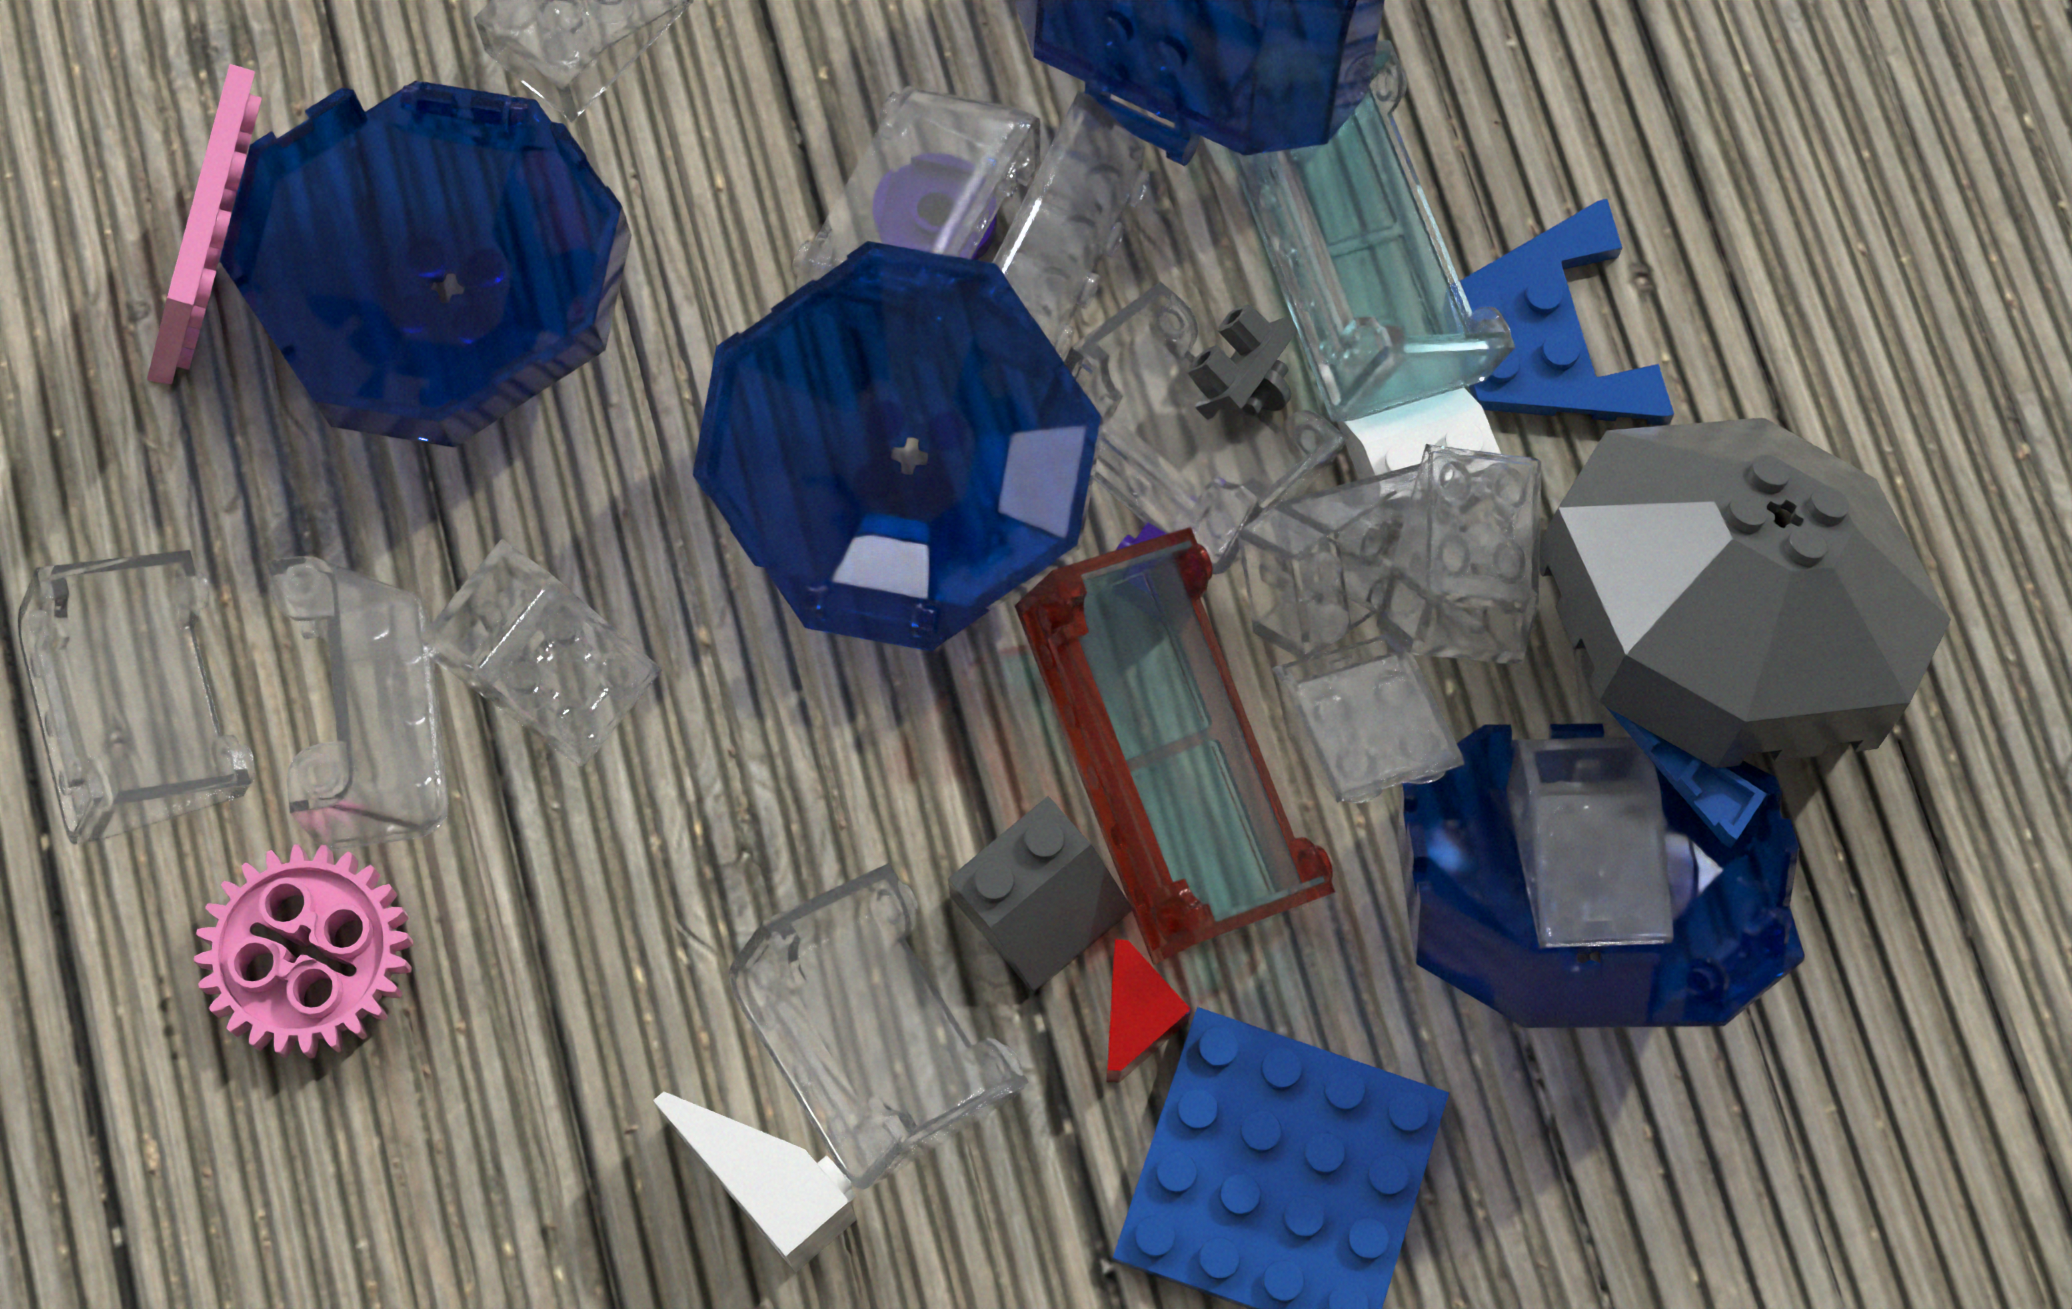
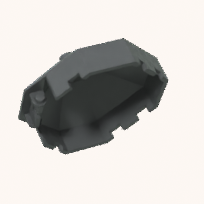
[1533,418,1951,768]

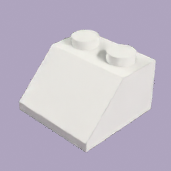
[1335,375,1504,526]

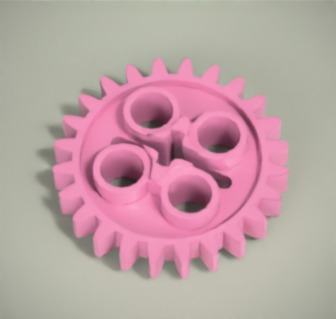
[194,844,413,1058]

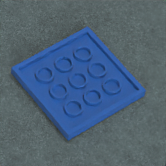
[1112,1007,1449,1309]

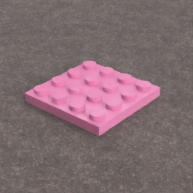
[147,64,262,384]

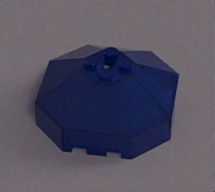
[219,80,632,448]
[692,241,1104,652]
[1397,723,1805,1028]

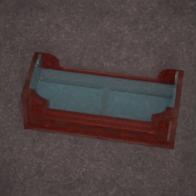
[1014,527,1335,965]

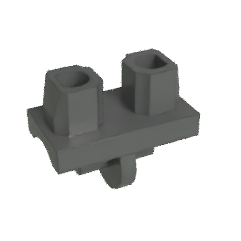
[1186,304,1298,420]

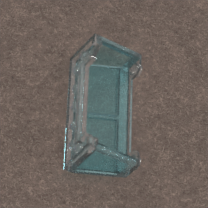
[1215,40,1516,422]

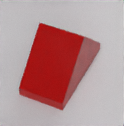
[1106,939,1191,1083]

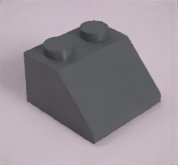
[948,796,1133,993]

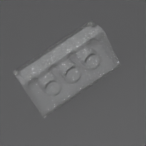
[974,91,1150,377]

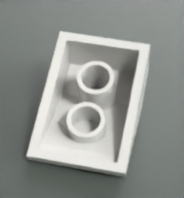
[653,1092,857,1273]

